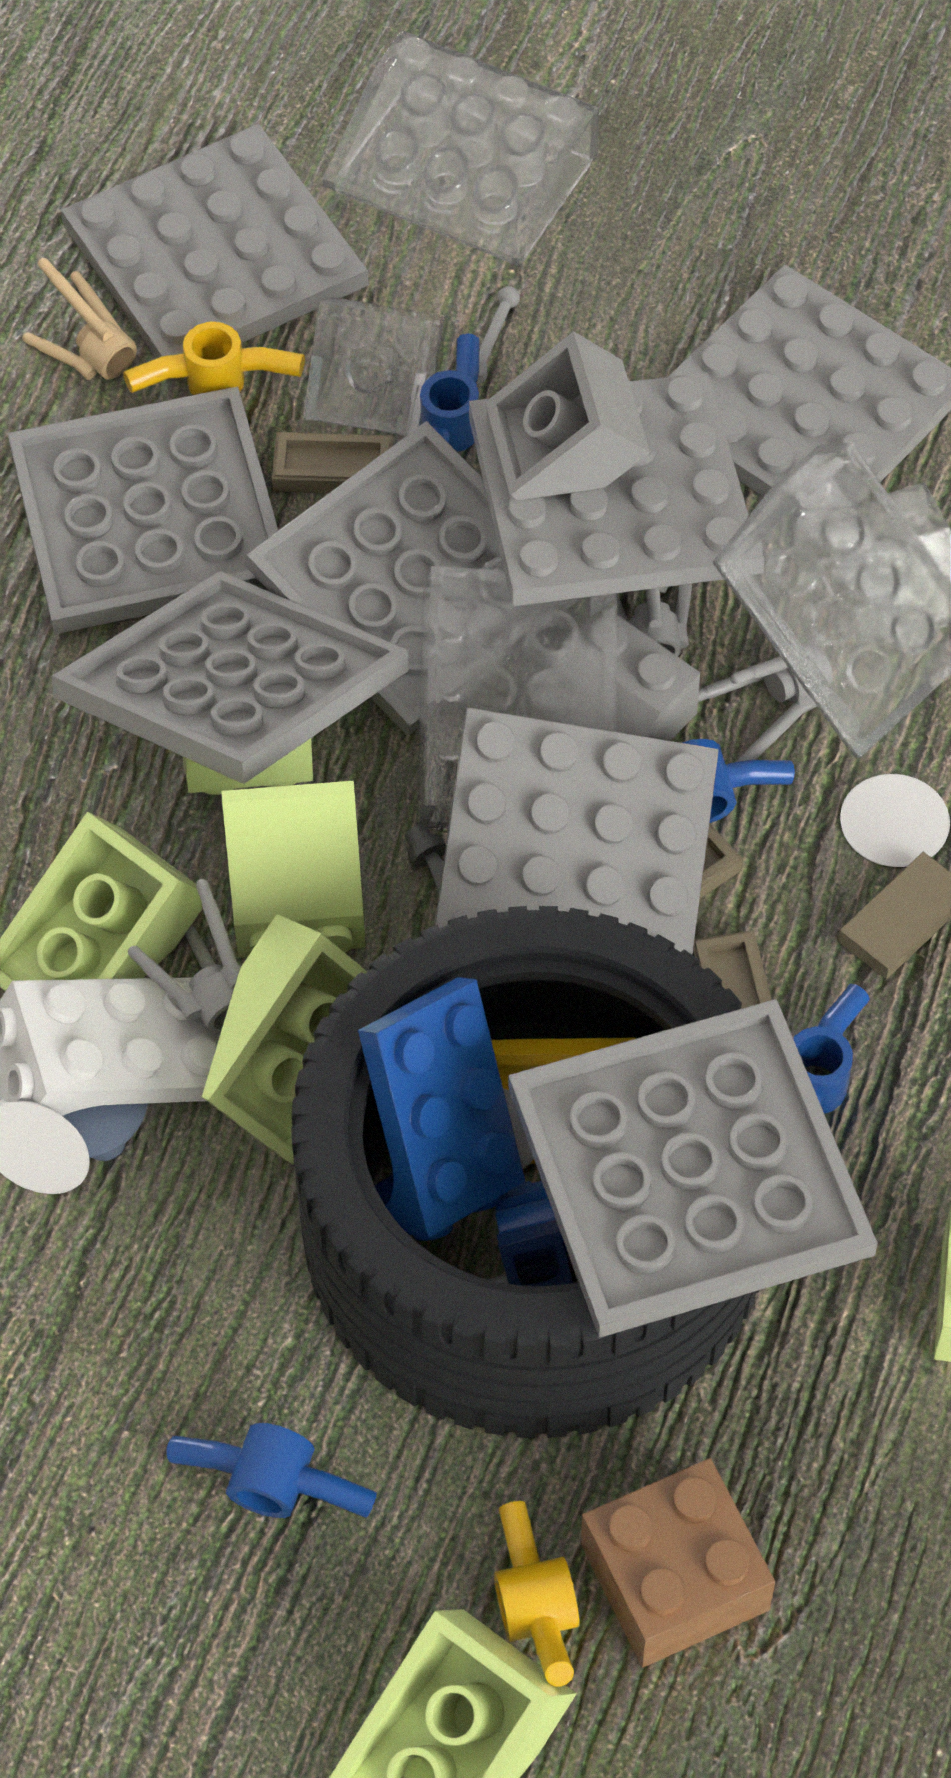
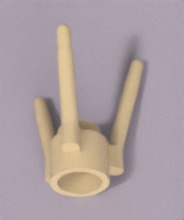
[22,258,137,380]

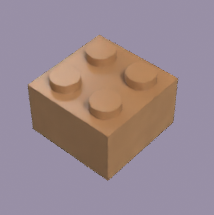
[581,1458,775,1668]

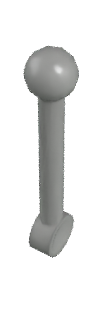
[476,286,520,384]

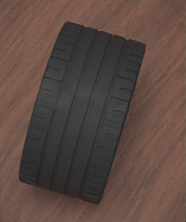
[291,906,759,1438]

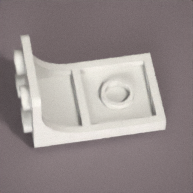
[0,977,220,1116]

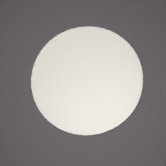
[840,774,950,867]
[0,1101,90,1194]

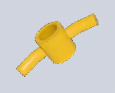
[123,322,305,395]
[494,1501,580,1687]

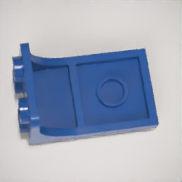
[358,977,526,1241]

